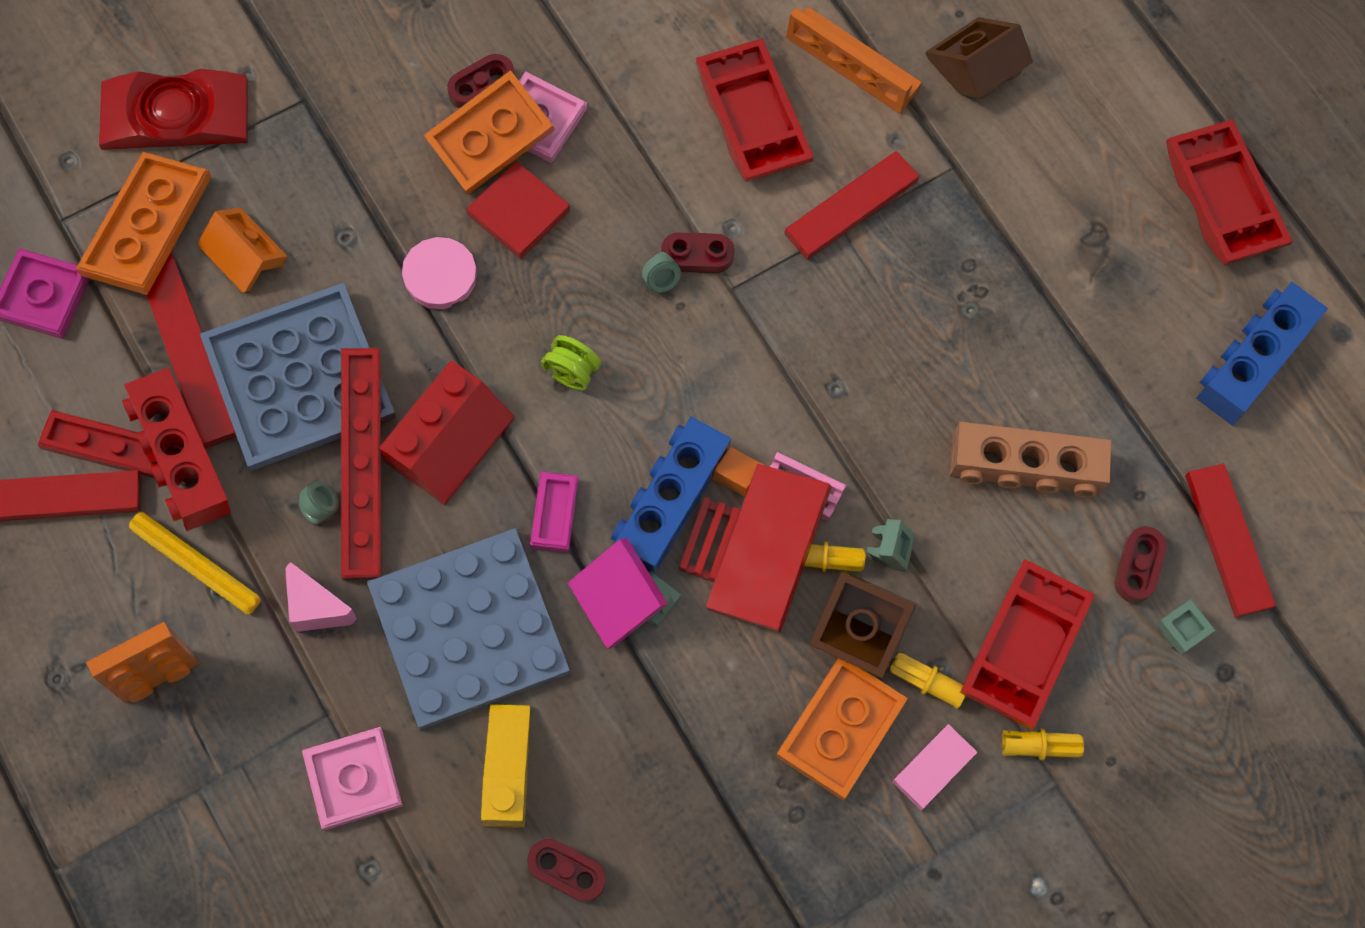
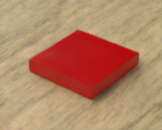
[466,161,570,259]

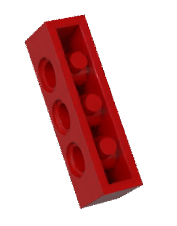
[122,368,231,531]

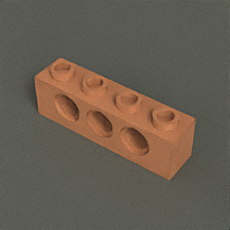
[950,421,1111,498]

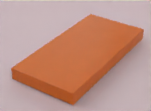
[76,152,212,295]

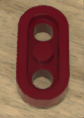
[447,54,514,108]
[661,232,735,273]
[1114,526,1167,603]
[527,839,606,902]

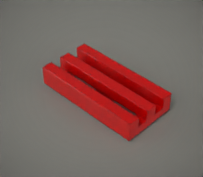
[678,497,741,582]

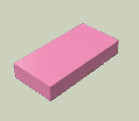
[892,724,977,810]

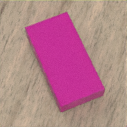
[530,471,579,553]

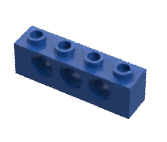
[1196,282,1328,426]
[611,416,731,574]

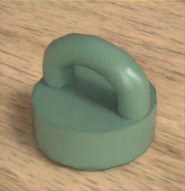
[642,252,681,293]
[299,480,339,524]

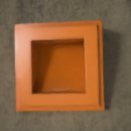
[712,447,764,497]

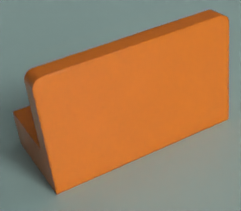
[198,207,288,293]

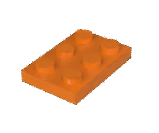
[424,70,555,195]
[86,622,198,703]
[775,658,908,801]

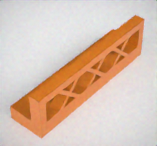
[786,7,922,114]

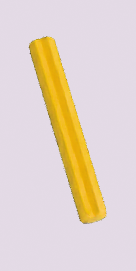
[129,512,261,615]

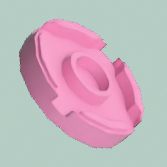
[402,237,477,310]

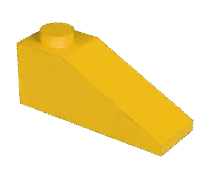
[481,704,531,828]

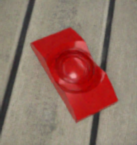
[696,38,814,182]
[99,69,248,150]
[1166,119,1293,266]
[960,559,1095,730]

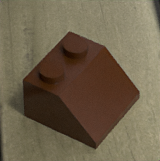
[925,17,1033,99]
[809,571,917,678]

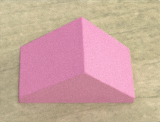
[285,562,357,632]

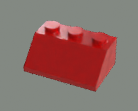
[379,360,515,505]

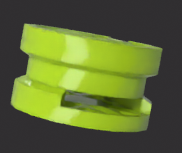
[540,335,601,391]

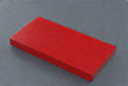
[706,463,832,633]

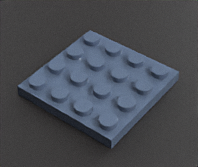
[200,282,396,472]
[367,528,570,731]

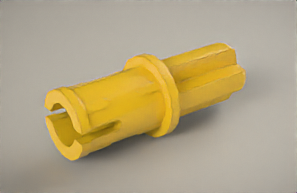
[804,541,866,573]
[889,652,965,709]
[1002,728,1084,760]

